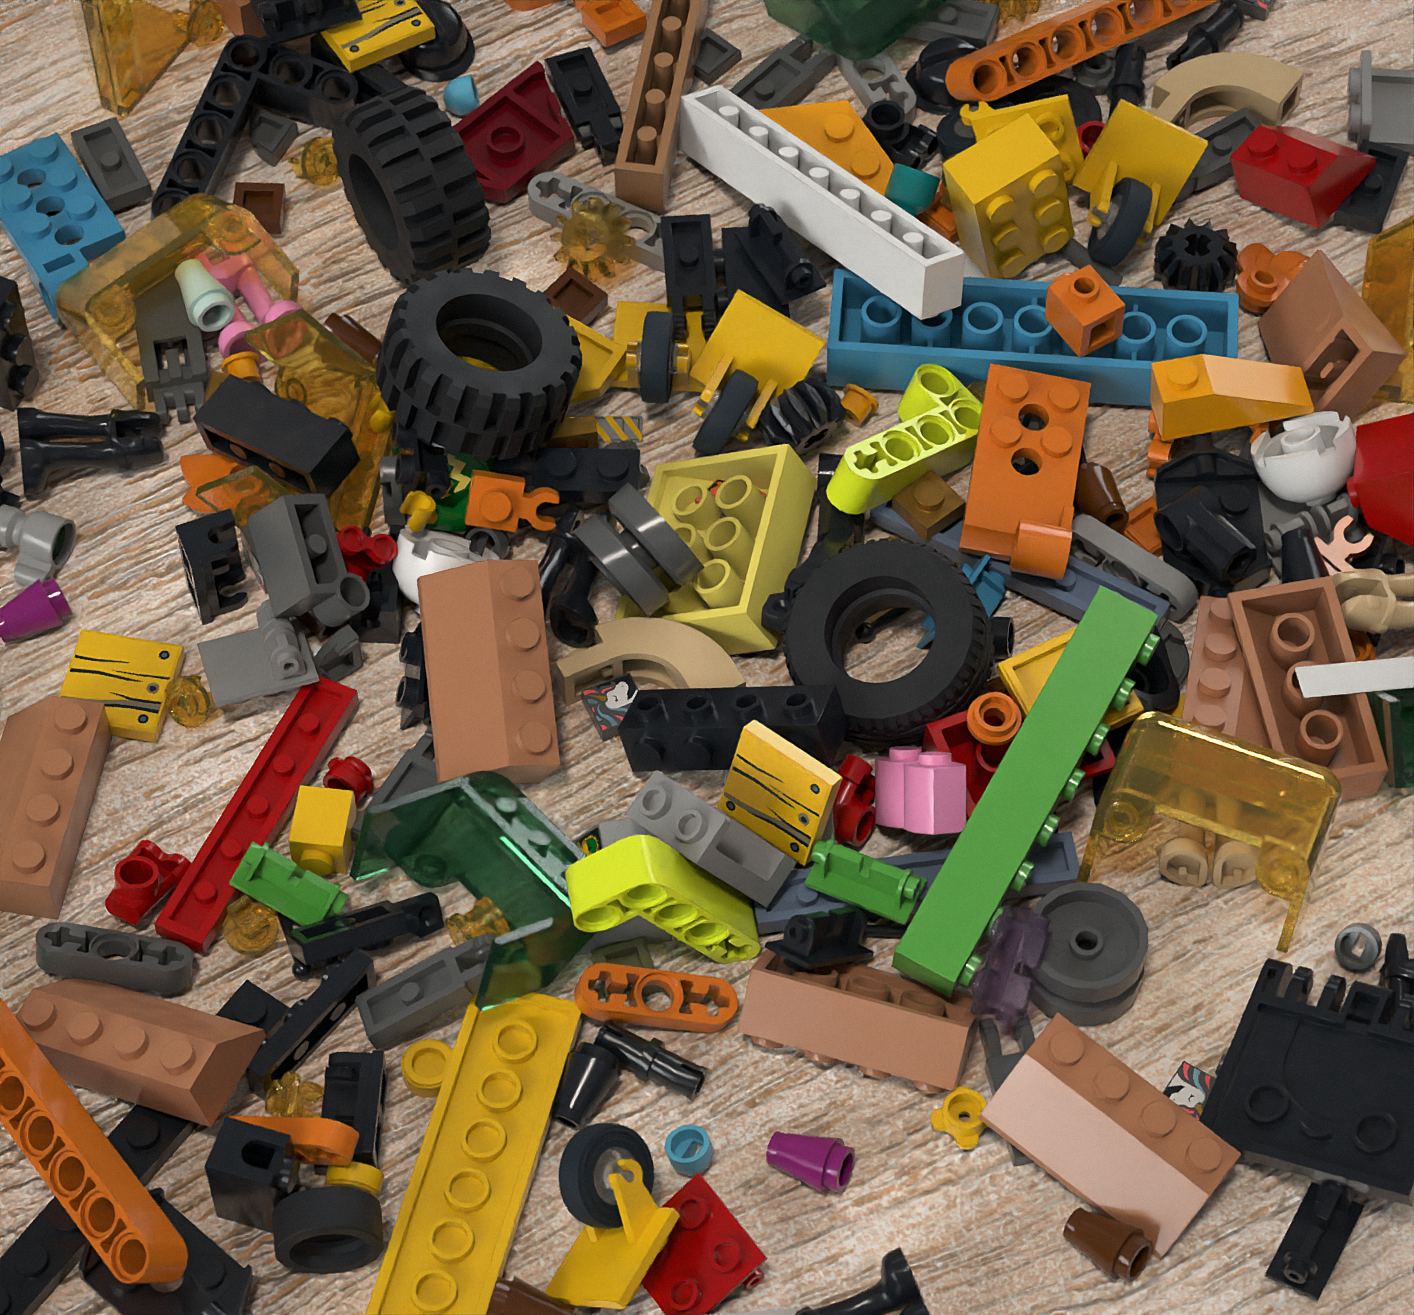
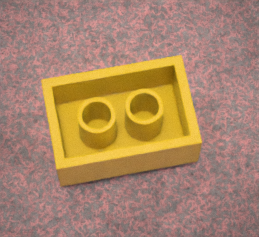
[942,113,1075,279]

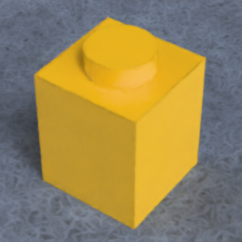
[288,785,358,876]

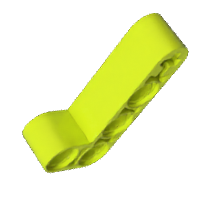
[826,363,982,514]
[565,835,761,964]

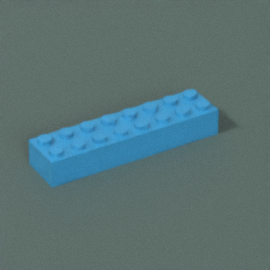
[826,268,1239,406]

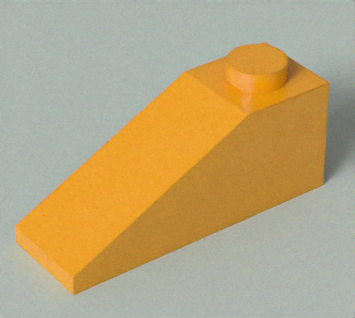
[1150,354,1314,441]

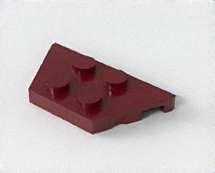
[452,61,575,203]

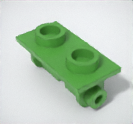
[804,838,927,925]
[228,841,349,926]

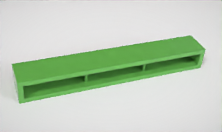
[892,585,1161,998]

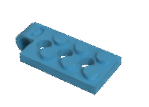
[0,132,128,324]

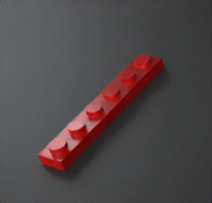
[154,675,359,954]

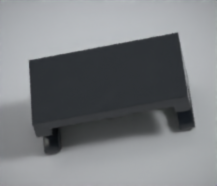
[175,508,248,625]
[348,525,405,644]
[314,1050,388,1176]

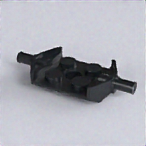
[1153,432,1273,598]
[78,1187,253,1315]

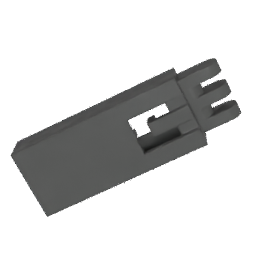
[126,256,209,425]

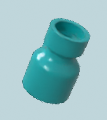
[885,163,941,219]

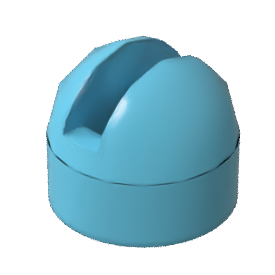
[443,74,480,115]
[665,1124,713,1176]

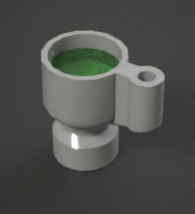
[0,504,77,586]

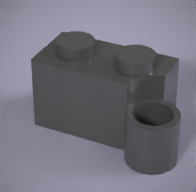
[247,494,370,627]

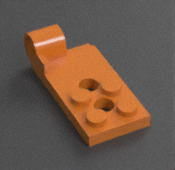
[958,363,1091,581]

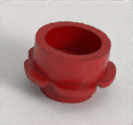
[323,756,374,805]

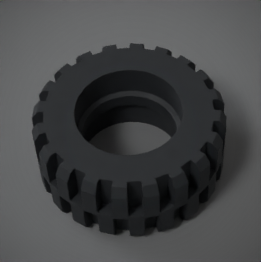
[332,85,491,286]
[375,268,582,461]

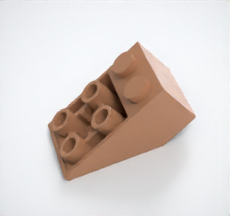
[1257,250,1408,422]

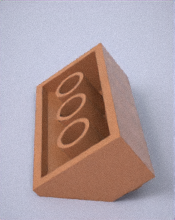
[417,559,560,785]
[1227,576,1388,804]
[1171,595,1282,802]
[0,696,112,920]
[737,949,986,1093]
[15,977,266,1127]
[977,1012,1241,1259]

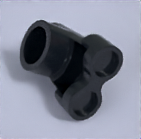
[861,100,939,170]

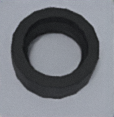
[272,1186,384,1274]

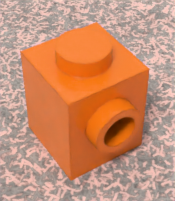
[1045,264,1125,358]

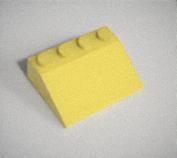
[614,443,817,655]

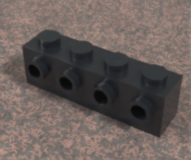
[617,684,850,772]

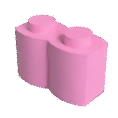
[875,746,966,835]

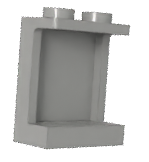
[1347,50,1414,157]
[625,770,797,908]

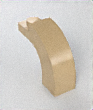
[1148,52,1304,130]
[555,617,746,706]

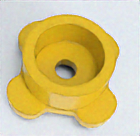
[930,1086,989,1149]

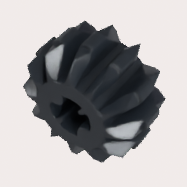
[1153,217,1238,293]
[756,377,847,456]

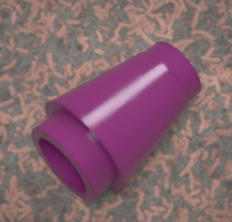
[0,577,73,643]
[766,1131,855,1193]

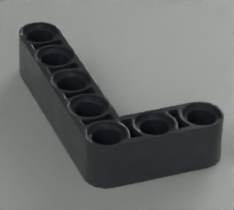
[150,34,358,251]

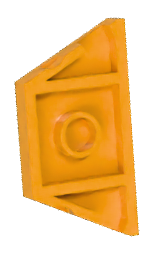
[758,100,894,265]

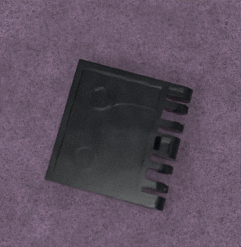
[1199,958,1414,1206]

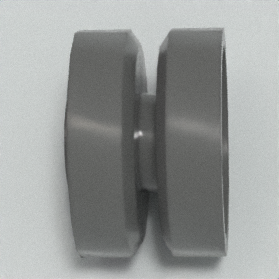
[573,483,704,617]
[1022,882,1148,1026]

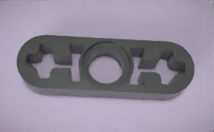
[36,922,192,993]

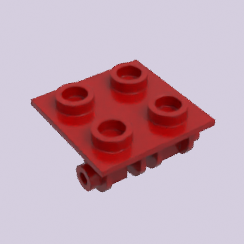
[640,1172,768,1315]

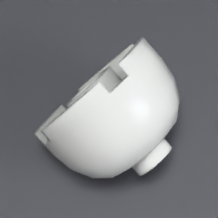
[1251,411,1356,507]
[392,528,500,614]

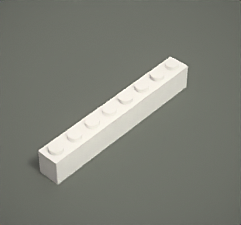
[678,84,966,320]

